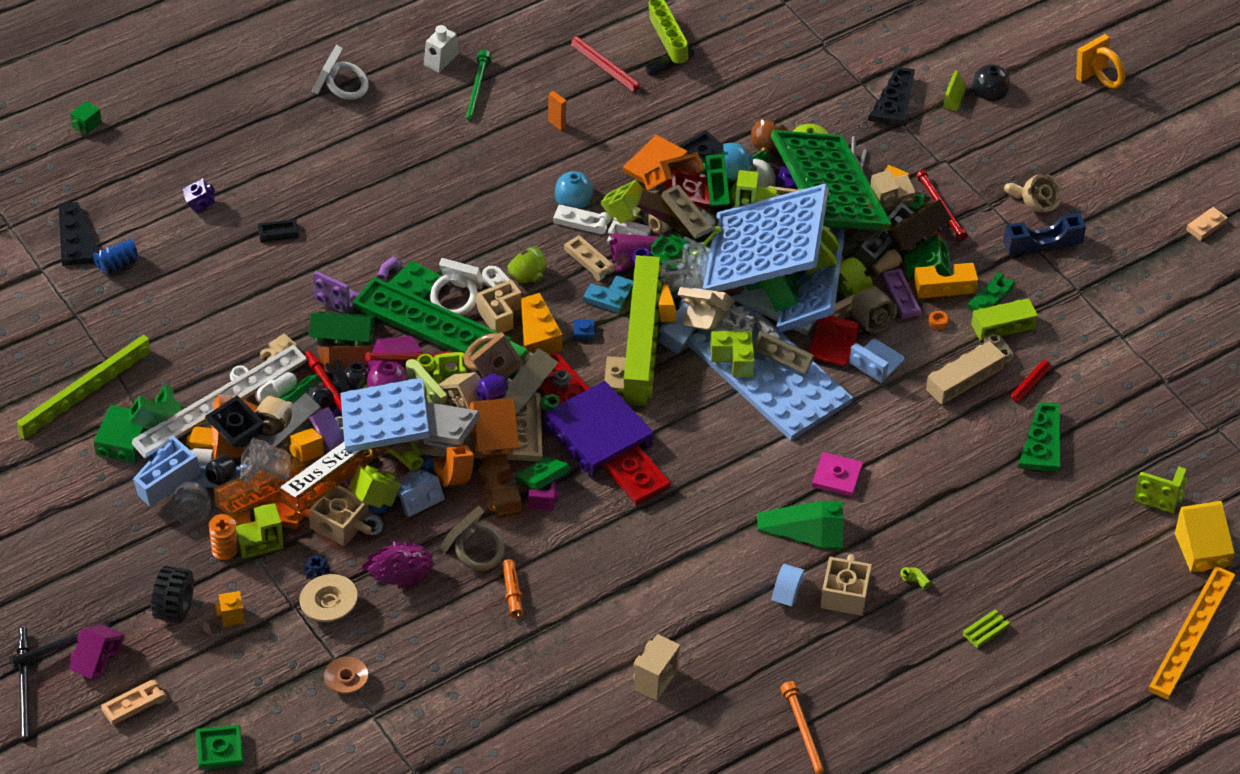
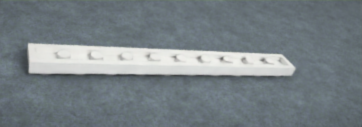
[132,345,307,458]

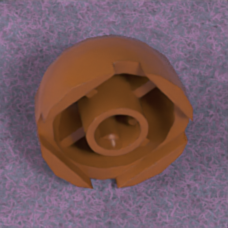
[751,120,789,155]

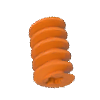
[209,514,238,560]

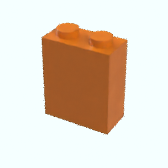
[469,398,519,456]

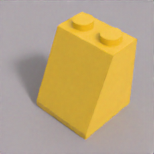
[1175,501,1234,572]

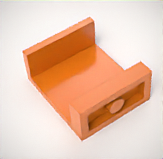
[641,152,704,190]

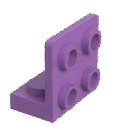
[313,271,359,314]

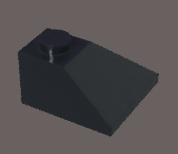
[205,395,265,447]

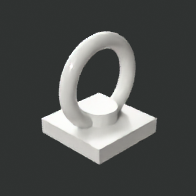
[311,45,368,100]
[430,258,484,316]

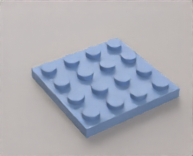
[341,378,430,453]

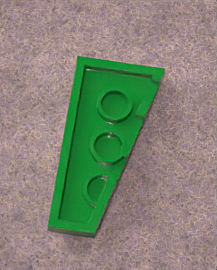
[1017,402,1060,472]

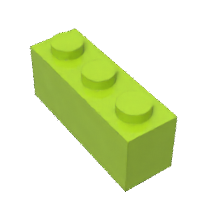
[971,298,1038,341]

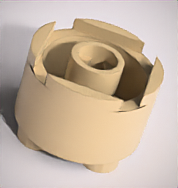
[255,396,293,436]

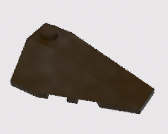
[636,190,718,244]

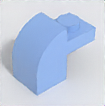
[771,564,806,606]

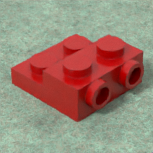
[663,168,710,209]

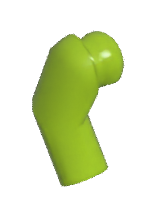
[900,567,932,590]

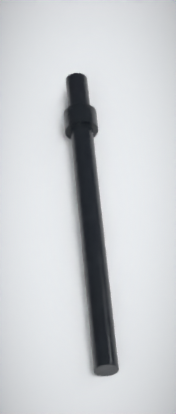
[17,627,30,741]

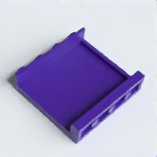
[544,381,653,478]

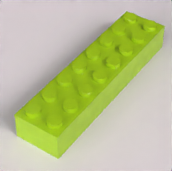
[623,255,663,406]

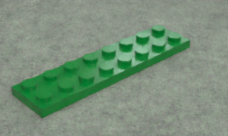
[352,277,511,354]

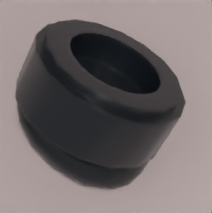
[363,513,385,535]

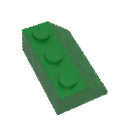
[309,311,376,345]

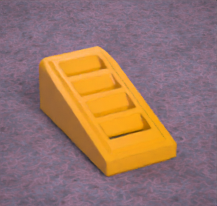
[659,284,676,322]

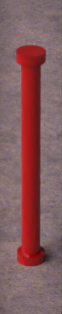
[916,170,968,241]

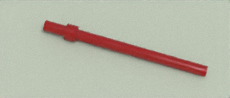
[305,350,342,413]
[365,351,452,363]

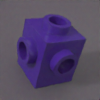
[183,178,216,213]

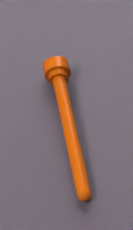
[780,681,824,774]

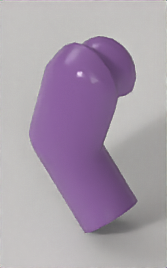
[377,257,402,281]

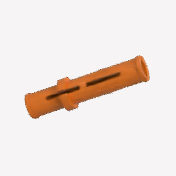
[502,559,524,618]

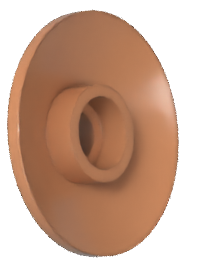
[324,657,368,694]

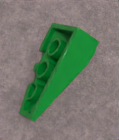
[757,501,843,550]

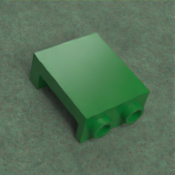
[94,405,149,463]

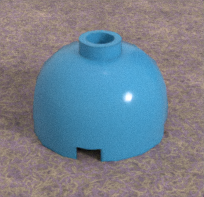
[723,143,754,182]
[555,171,593,209]

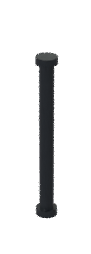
[9,620,111,668]

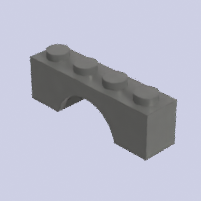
[244,393,322,472]

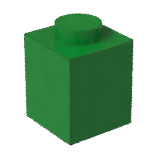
[70,101,102,135]

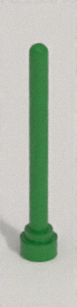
[466,50,492,121]

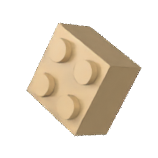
[633,634,680,701]

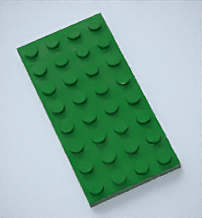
[771,130,892,231]

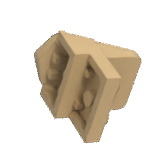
[677,287,735,330]

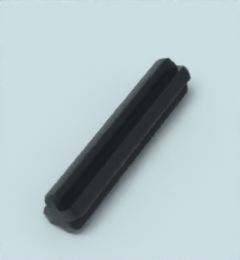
[645,46,695,75]

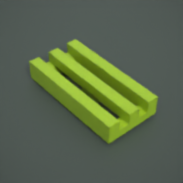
[963,610,1010,649]

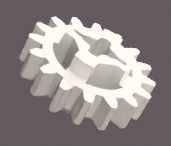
[711,305,754,331]

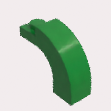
[129,384,181,429]

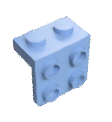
[849,339,904,383]
[396,468,445,517]

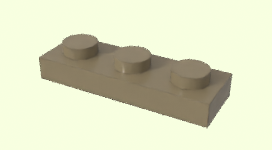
[661,185,713,239]
[753,331,815,374]

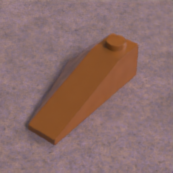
[317,345,375,376]

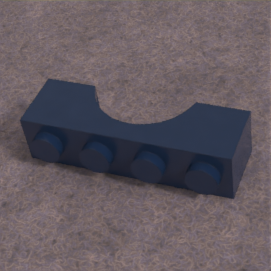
[1003,213,1086,255]

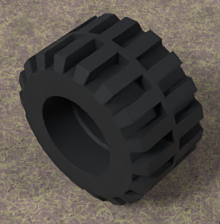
[151,565,194,623]

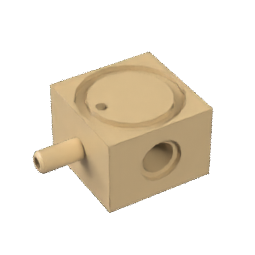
[309,483,372,547]
[820,554,872,616]

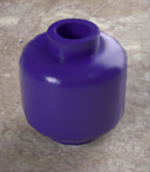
[476,373,508,401]

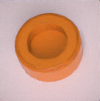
[928,311,949,330]

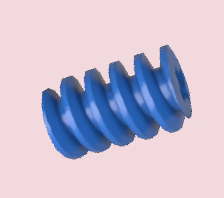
[93,238,138,275]

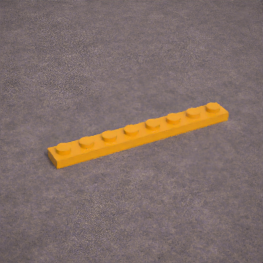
[1148,566,1235,700]

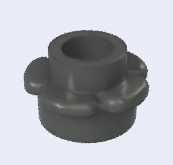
[552,370,572,389]

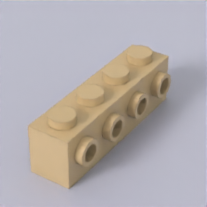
[926,341,1005,405]

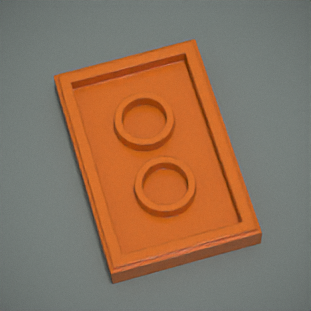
[622,135,687,184]

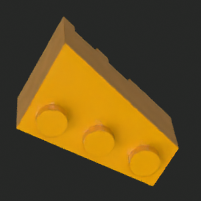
[521,293,562,357]

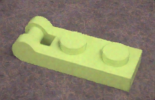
[406,359,447,405]

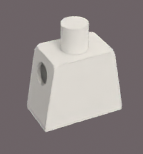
[424,25,460,73]

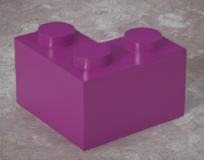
[367,336,423,371]
[69,625,125,679]

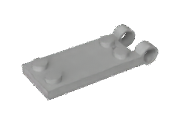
[424,402,480,446]

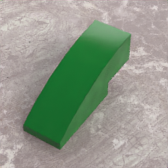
[706,154,730,207]

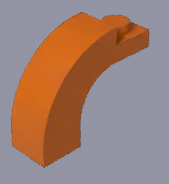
[433,445,474,487]

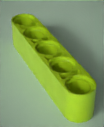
[649,0,688,63]

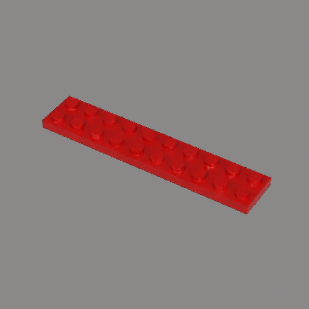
[538,350,671,505]

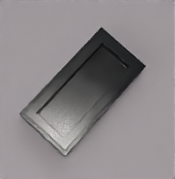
[258,219,299,242]

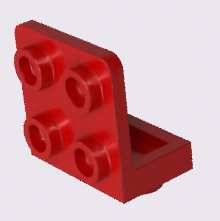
[809,315,859,367]

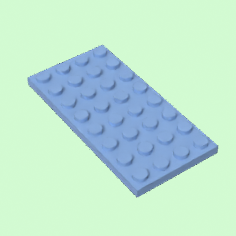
[686,305,853,441]

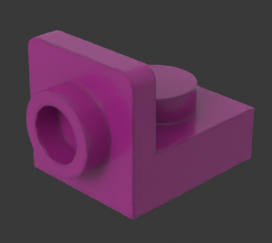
[529,482,559,511]

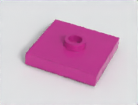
[812,452,863,497]

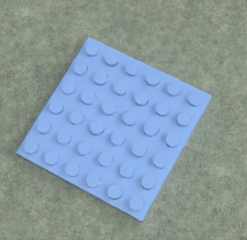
[703,184,829,292]

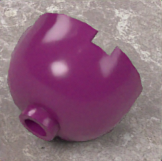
[367,361,408,388]

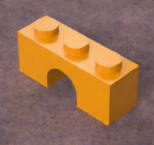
[914,263,978,298]

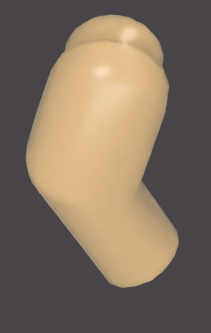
[1004,183,1023,199]

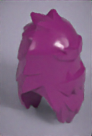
[362,541,435,589]

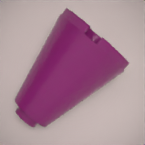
[610,233,659,273]

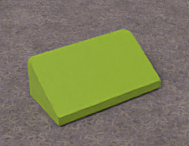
[943,70,966,111]

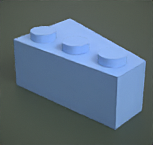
[133,435,201,507]

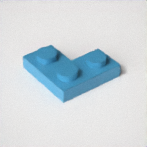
[583,276,633,314]

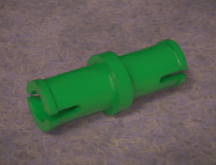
[540,394,559,412]

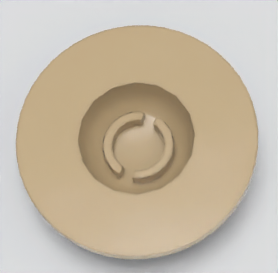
[300,574,358,622]

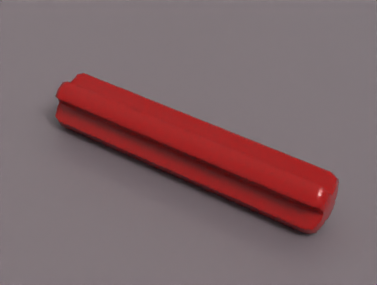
[1011,360,1052,403]

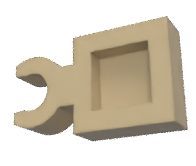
[260,334,297,360]

